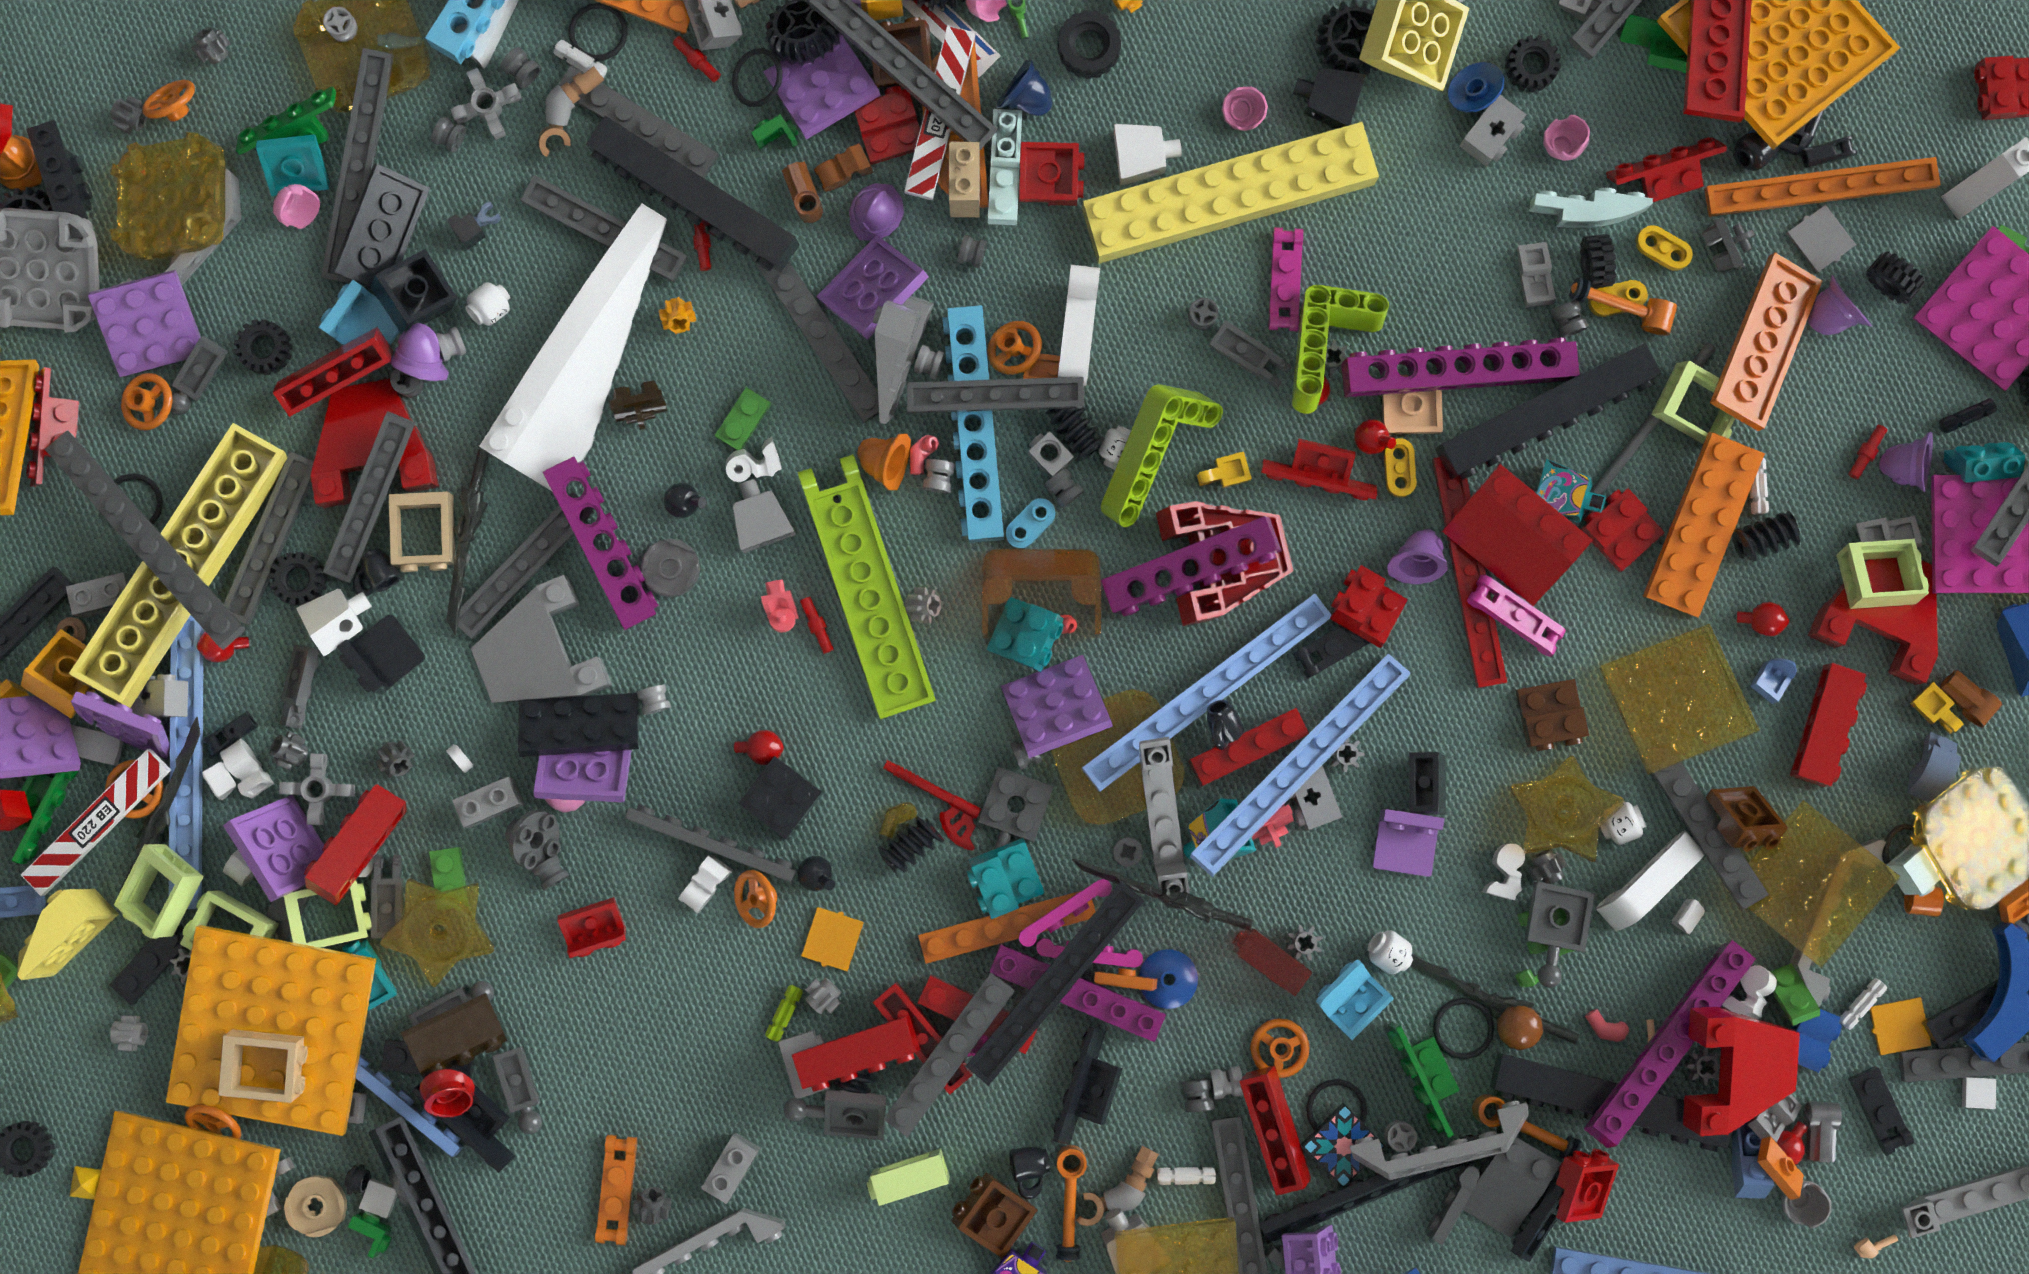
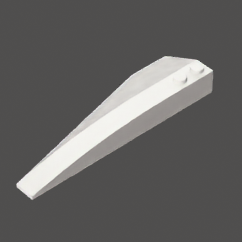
[479,203,667,491]

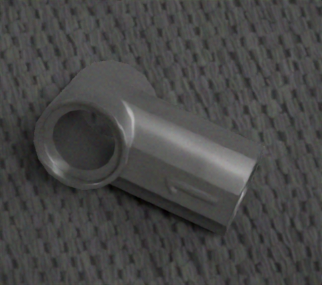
[1804,1101,1842,1162]

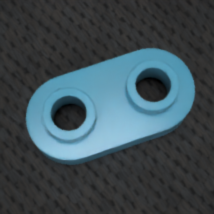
[1006,498,1055,549]

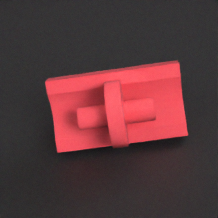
[761,579,799,633]
[1251,804,1294,848]

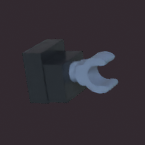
[447,202,501,250]

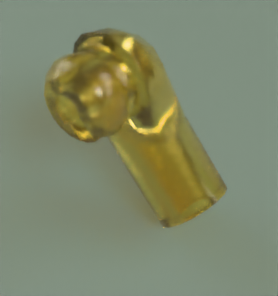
[879,802,917,838]

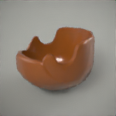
[1497,1006,1543,1050]

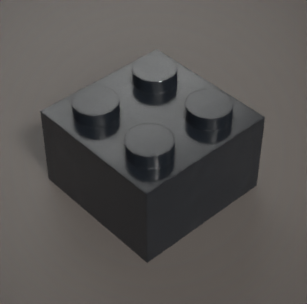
[370,249,457,335]
[738,756,824,840]

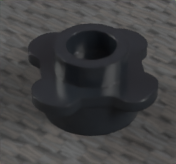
[345,1164,370,1195]

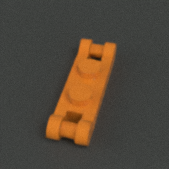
[595,1135,638,1246]

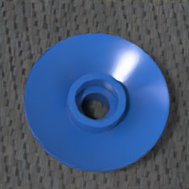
[1448,62,1504,112]
[1139,949,1198,1009]

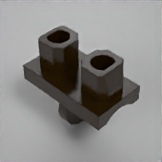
[609,380,668,430]

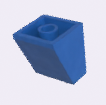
[1996,603,2029,697]

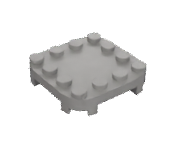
[0,208,100,333]

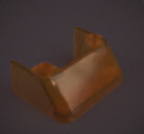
[982,549,1101,638]

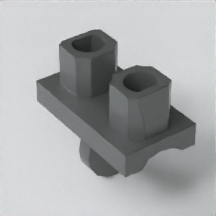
[1702,217,1755,272]

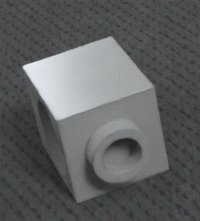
[1028,431,1074,479]

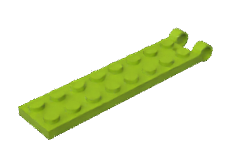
[797,454,936,720]

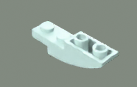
[988,109,1022,225]
[1529,188,1653,228]

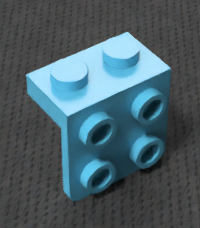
[319,280,399,345]
[1316,960,1394,1040]

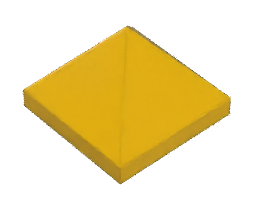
[70,1166,101,1200]

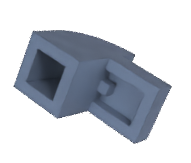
[1907,731,1961,805]

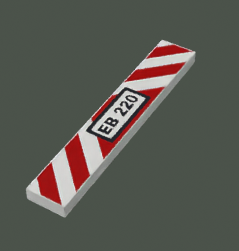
[904,25,976,201]
[21,749,171,896]

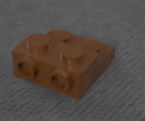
[872,17,933,88]
[1515,679,1589,752]
[1706,786,1788,852]
[951,1172,1038,1259]

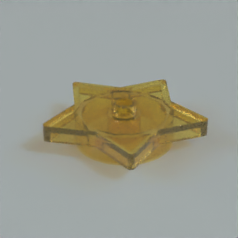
[1511,755,1624,862]
[380,878,495,987]

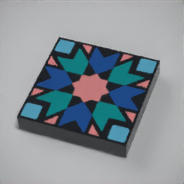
[1301,1103,1385,1188]

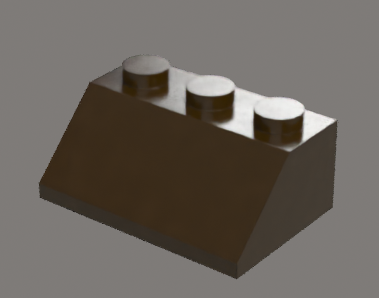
[401,993,507,1079]

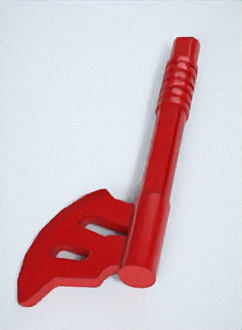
[883,760,981,851]

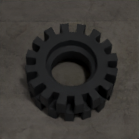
[1505,35,1561,92]
[1580,234,1616,288]
[1866,252,1925,304]
[234,319,293,375]
[269,552,328,606]
[0,1121,55,1178]

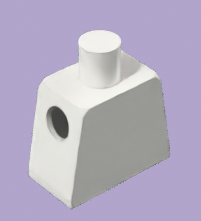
[1113,124,1181,186]
[296,589,372,656]

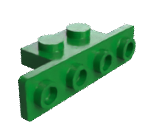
[1620,15,1687,74]
[235,86,336,155]
[12,757,81,864]

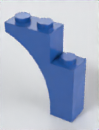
[1962,922,2029,1063]

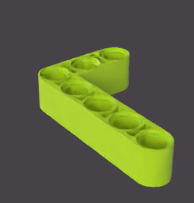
[1292,285,1389,414]
[1101,384,1223,527]

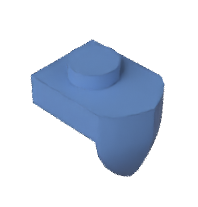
[1750,658,1797,704]

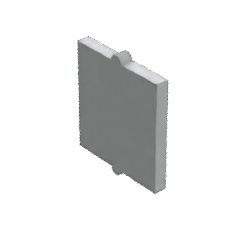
[1786,205,1856,274]

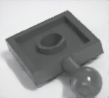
[978,767,1054,851]
[1524,882,1595,988]
[784,1090,886,1140]

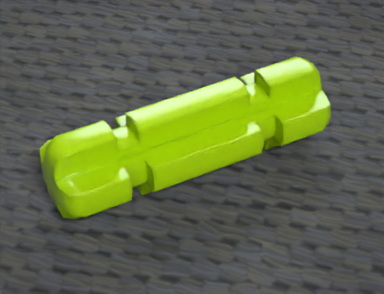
[765,985,803,1042]

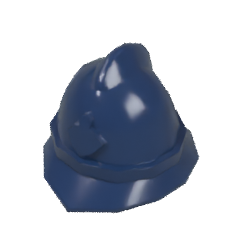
[995,60,1053,116]

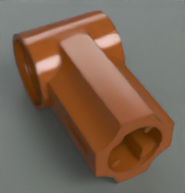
[782,161,823,223]
[1939,669,2003,728]

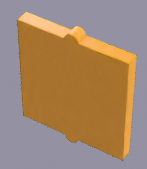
[801,907,864,971]
[1869,997,1932,1055]

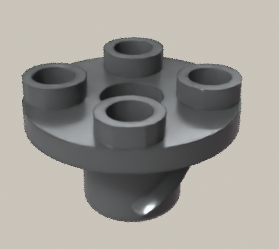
[505,810,561,870]

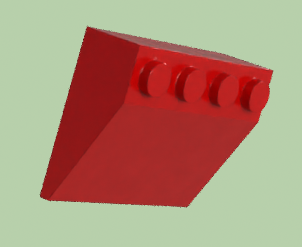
[1442,463,1593,606]

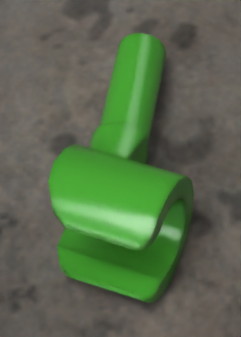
[1008,0,1029,39]
[1515,968,1539,988]

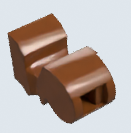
[814,143,874,192]

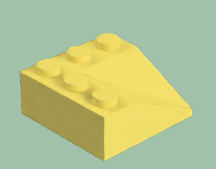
[1359,0,1469,91]
[17,889,119,980]

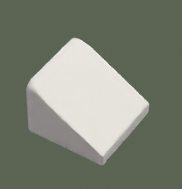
[202,762,236,800]
[1672,899,1705,934]

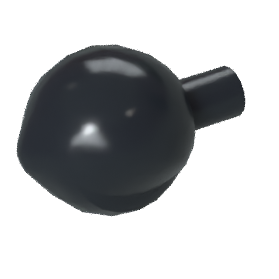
[664,483,707,518]
[797,856,835,892]

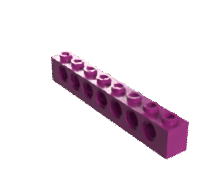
[1341,338,1580,398]
[1584,940,1756,1148]

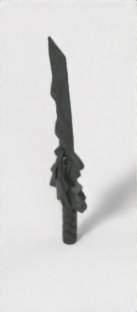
[446,449,489,635]
[120,717,201,891]
[1072,859,1253,931]
[1411,954,1580,1044]

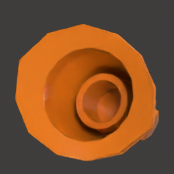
[0,135,42,190]
[857,433,911,490]

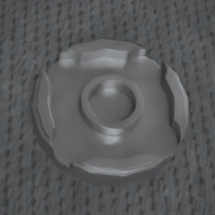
[641,538,700,597]

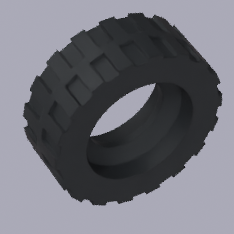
[1057,10,1121,79]

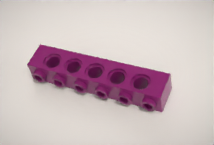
[543,456,659,630]
[1101,516,1282,617]
[989,944,1166,1042]

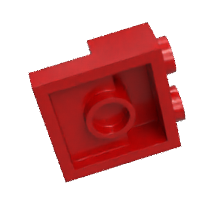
[1974,55,2029,120]
[854,86,920,165]
[1019,142,1084,206]
[1580,488,1665,573]
[1330,565,1408,649]
[1556,1149,1619,1223]

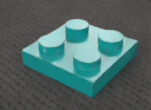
[256,134,330,196]

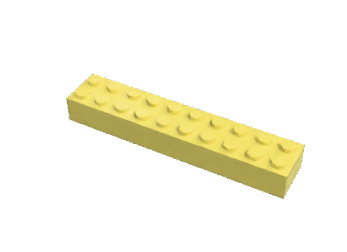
[1082,122,1379,264]
[69,423,287,708]

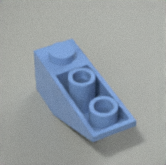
[1732,1121,1774,1199]

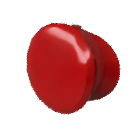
[420,1069,475,1117]

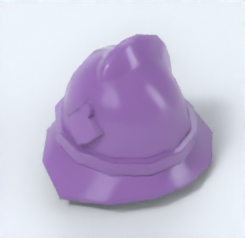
[849,183,904,241]
[1808,275,1872,335]
[389,323,449,381]
[1879,432,1933,492]
[1387,529,1448,584]

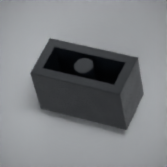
[1409,752,1446,815]

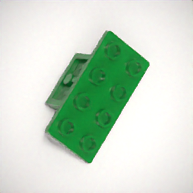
[1386,1022,1460,1138]

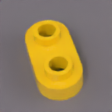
[1636,225,1693,271]
[1588,280,1648,317]
[1384,438,1417,498]

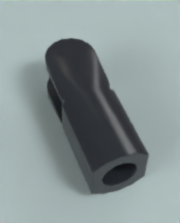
[1801,136,1858,168]
[202,711,258,757]

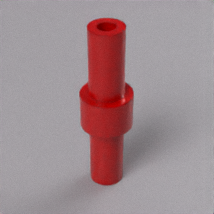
[672,36,721,82]
[693,223,711,271]
[1848,424,1888,480]
[800,596,834,654]

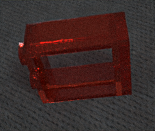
[1232,928,1313,996]

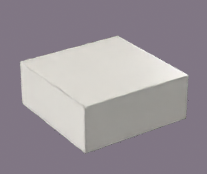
[1962,1077,1996,1109]
[359,1178,397,1219]

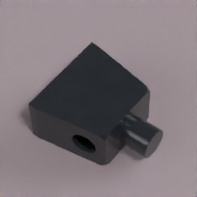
[1293,68,1366,129]

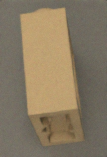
[949,142,980,217]
[389,491,456,572]
[218,1029,308,1103]

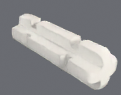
[553,40,607,78]
[1750,458,1769,515]
[1839,978,1887,1030]
[1157,1167,1216,1185]

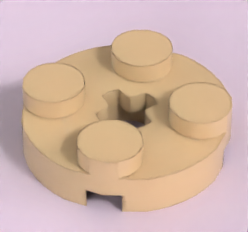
[284,1175,347,1237]

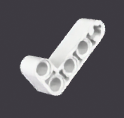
[1058,265,1100,386]
[1596,830,1705,931]

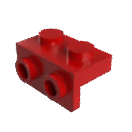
[557,897,626,958]

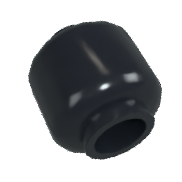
[1734,129,1779,171]

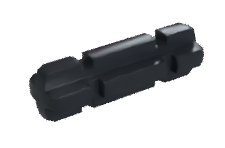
[1939,398,1997,433]

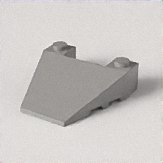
[873,295,934,424]
[471,575,612,703]

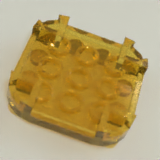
[292,0,430,112]
[110,132,225,260]
[1051,689,1185,825]
[1910,767,2029,910]

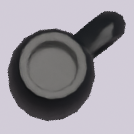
[352,549,401,597]
[1207,700,1244,750]
[1009,1147,1050,1199]

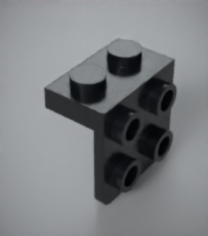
[337,615,425,695]

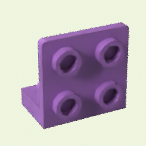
[1372,809,1445,877]
[1282,1225,1341,1274]

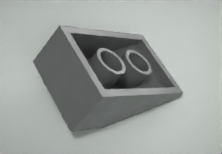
[1463,1131,1560,1238]

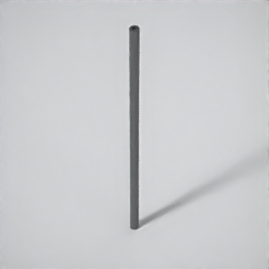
[1512,342,1716,598]

